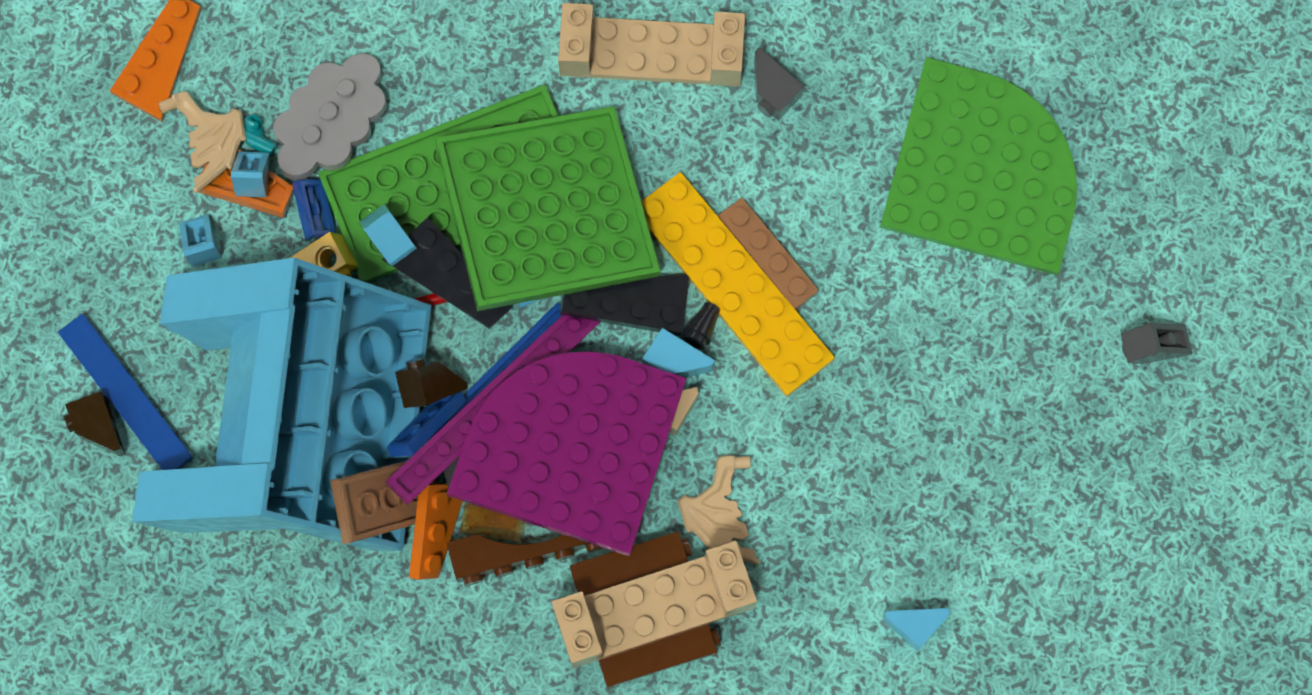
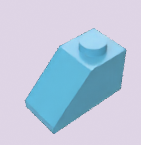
[642,328,715,378]

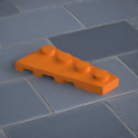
[110,0,202,123]

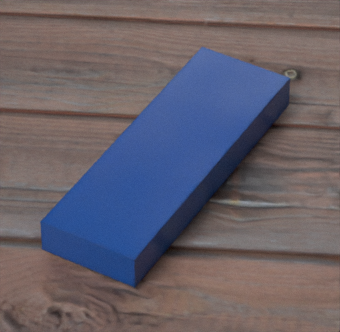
[386,392,466,457]

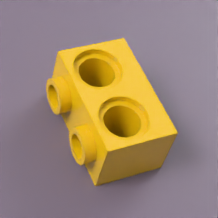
[290,232,359,277]

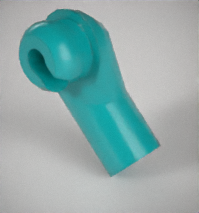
[244,114,278,157]

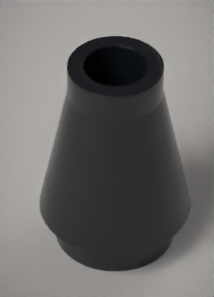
[682,302,720,350]

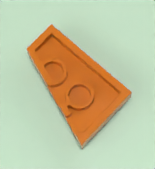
[199,150,294,218]

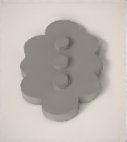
[273,53,387,180]

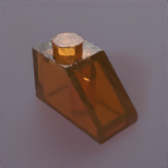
[460,502,526,543]

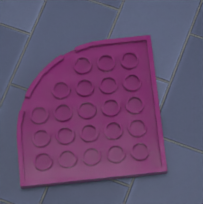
[446,352,686,556]

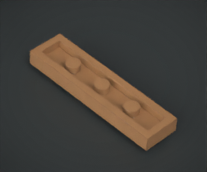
[718,198,819,310]

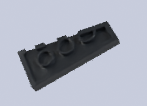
[382,217,512,329]
[559,275,689,336]

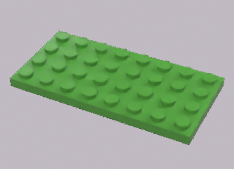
[318,84,558,283]

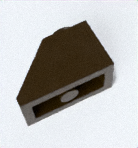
[395,358,468,408]
[64,391,126,457]

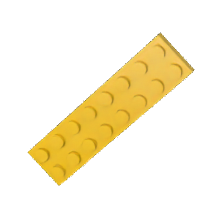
[641,172,835,398]

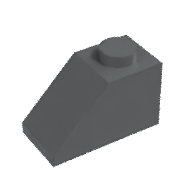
[754,48,804,121]
[1121,322,1193,364]

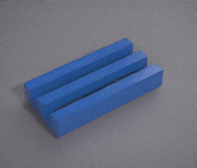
[292,179,336,241]

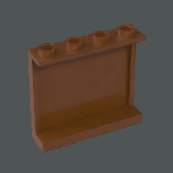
[569,531,721,690]

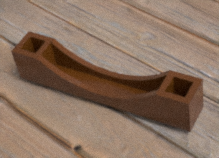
[447,526,640,586]

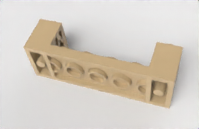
[558,3,745,87]
[551,541,757,669]

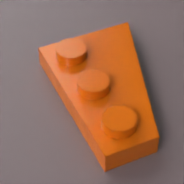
[409,482,463,580]

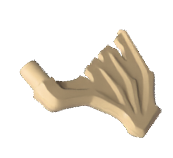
[158,92,246,194]
[678,454,760,565]

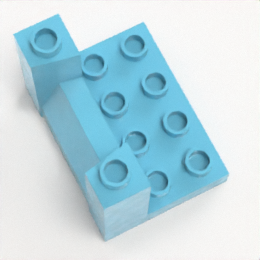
[132,257,431,551]

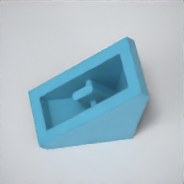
[231,152,269,197]
[360,204,417,267]
[179,214,221,267]
[883,608,950,651]

